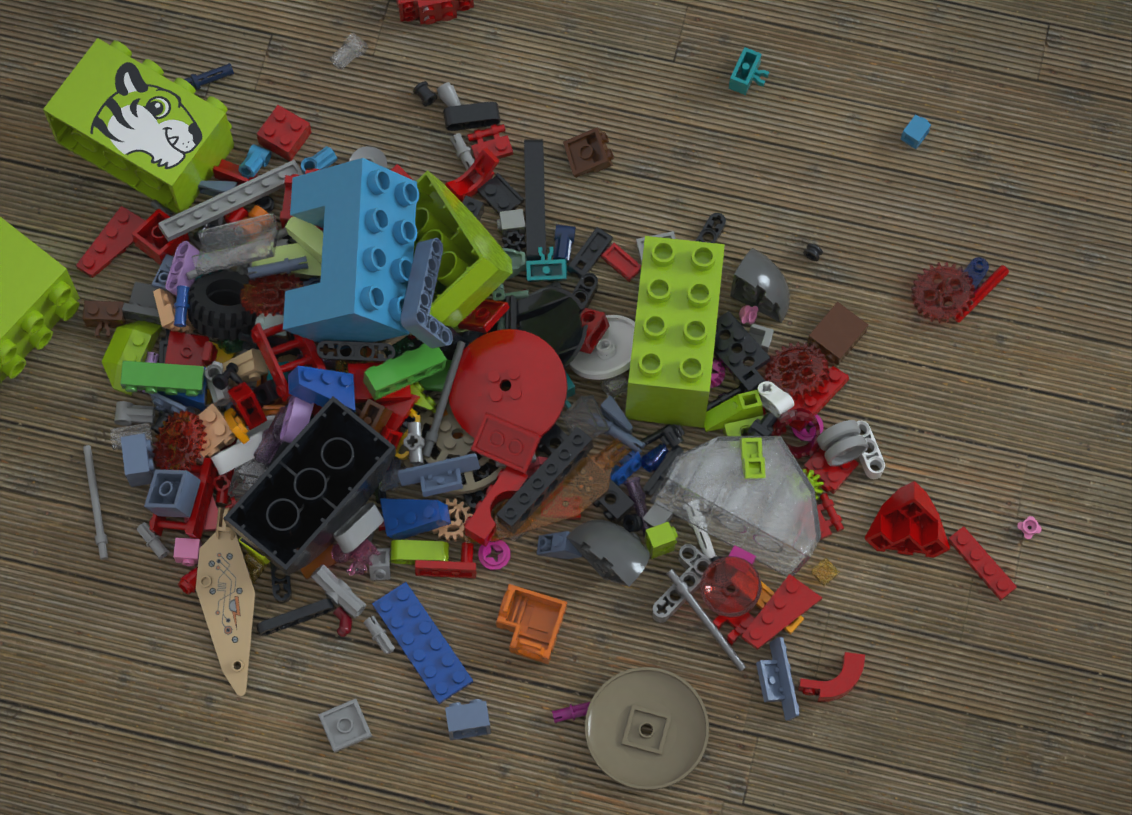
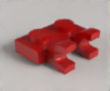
[712,596,755,646]

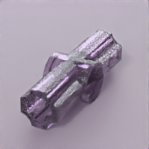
[253,406,287,465]

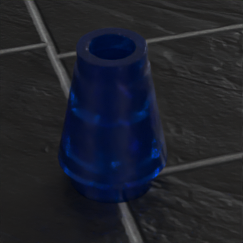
[640,444,668,472]

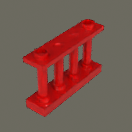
[251,323,327,402]
[149,454,218,541]

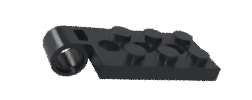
[714,311,771,393]

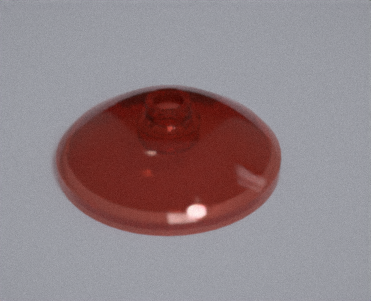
[700,556,762,617]

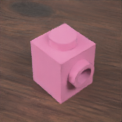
[173,538,202,566]

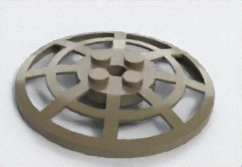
[399,391,507,494]

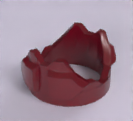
[776,408,820,459]

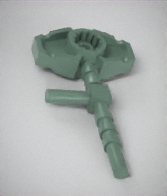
[493,248,529,330]

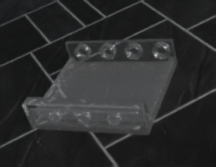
[192,213,279,275]

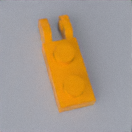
[224,408,250,444]

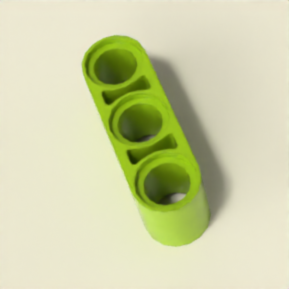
[390,540,449,565]

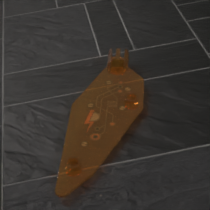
[463,438,630,543]

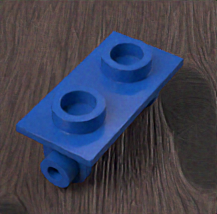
[605,450,644,487]

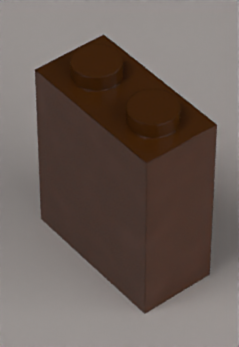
[807,302,868,365]

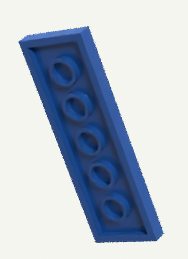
[372,582,473,704]

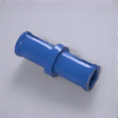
[174,285,190,327]

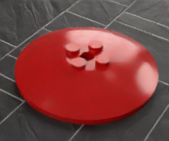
[448,329,568,439]

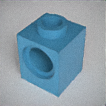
[901,114,931,149]

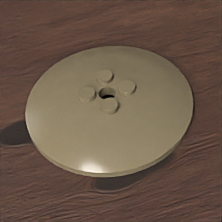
[585,667,709,790]

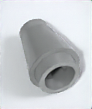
[437,82,461,107]

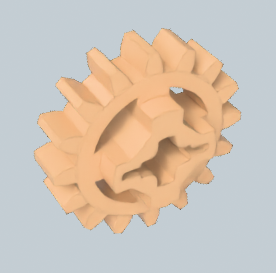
[432,498,473,542]

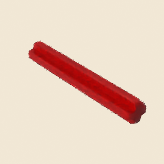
[952,265,1009,323]

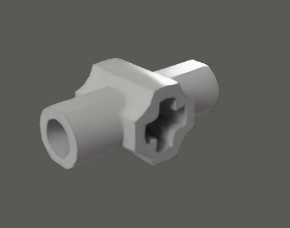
[404,422,426,464]

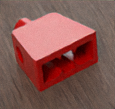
[227,382,268,430]

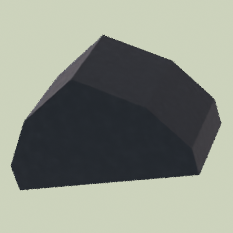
[223,396,396,576]

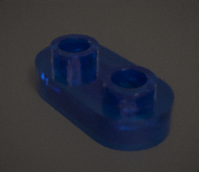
[958,257,989,293]

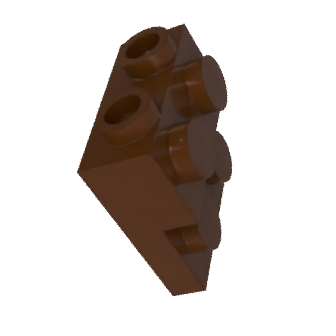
[563,127,614,178]

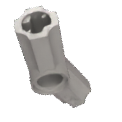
[310,564,366,618]

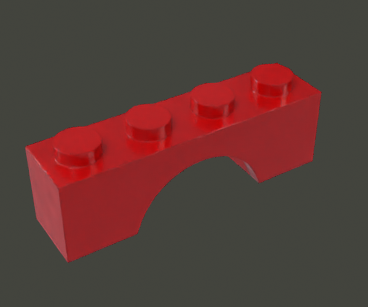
[464,466,529,547]

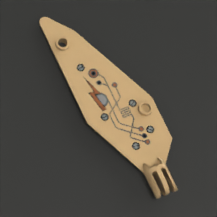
[196,507,255,696]

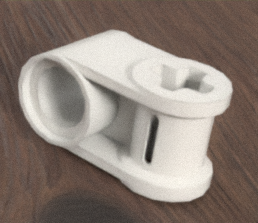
[758,381,794,418]

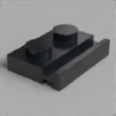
[477,173,524,216]

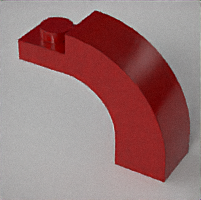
[445,148,500,202]
[798,652,865,702]

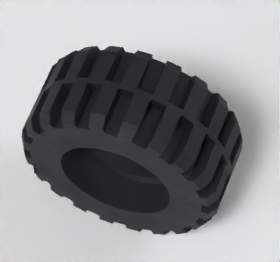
[188,270,264,341]

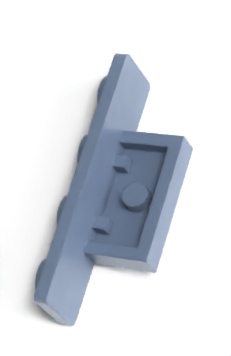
[397,453,480,497]
[756,637,799,721]

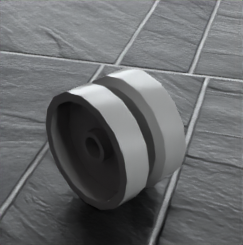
[817,420,869,466]

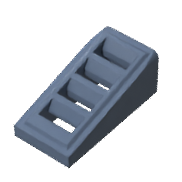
[198,181,238,197]
[600,395,633,435]

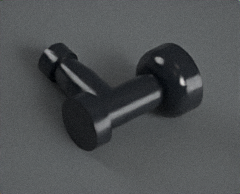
[212,363,246,390]

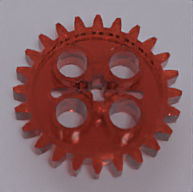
[911,262,975,323]
[240,272,304,317]
[765,341,829,400]
[152,410,207,470]

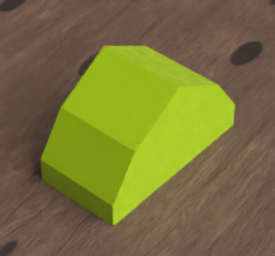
[413,170,512,327]

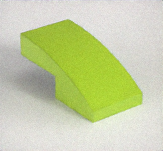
[740,437,766,479]

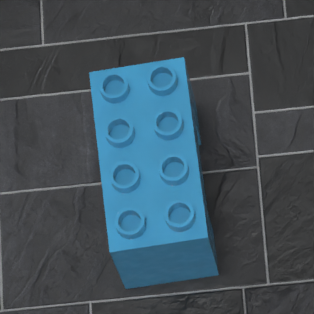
[283,158,419,350]

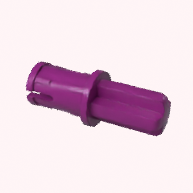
[552,702,590,723]

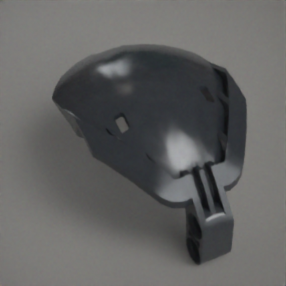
[439,287,588,388]

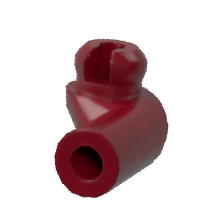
[333,606,352,637]

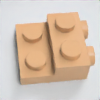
[153,288,195,334]
[182,403,236,458]

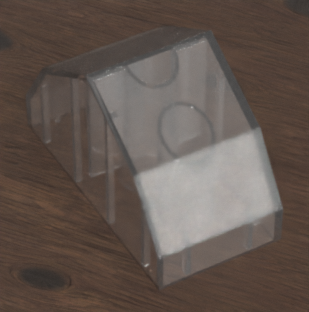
[650,436,821,577]

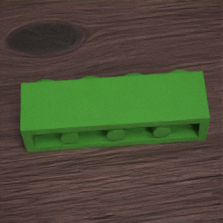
[363,344,447,400]
[120,361,205,397]

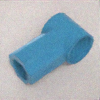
[239,144,272,179]
[301,146,337,174]

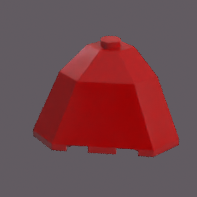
[865,481,950,558]

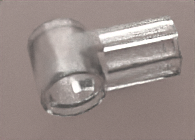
[330,33,368,70]

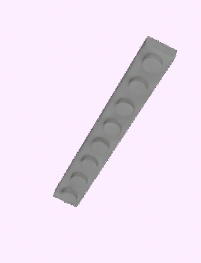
[158,160,304,242]

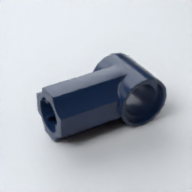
[553,224,576,263]

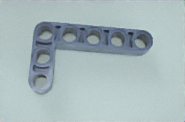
[401,238,453,348]

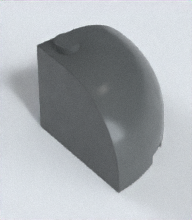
[730,248,790,323]
[566,520,650,587]

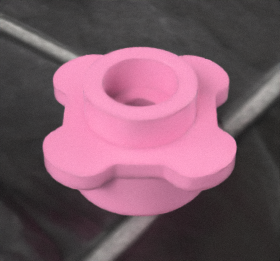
[739,305,758,324]
[1017,516,1042,539]

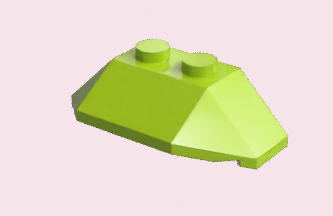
[101,321,162,396]

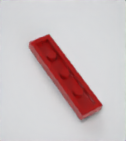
[948,526,1017,601]

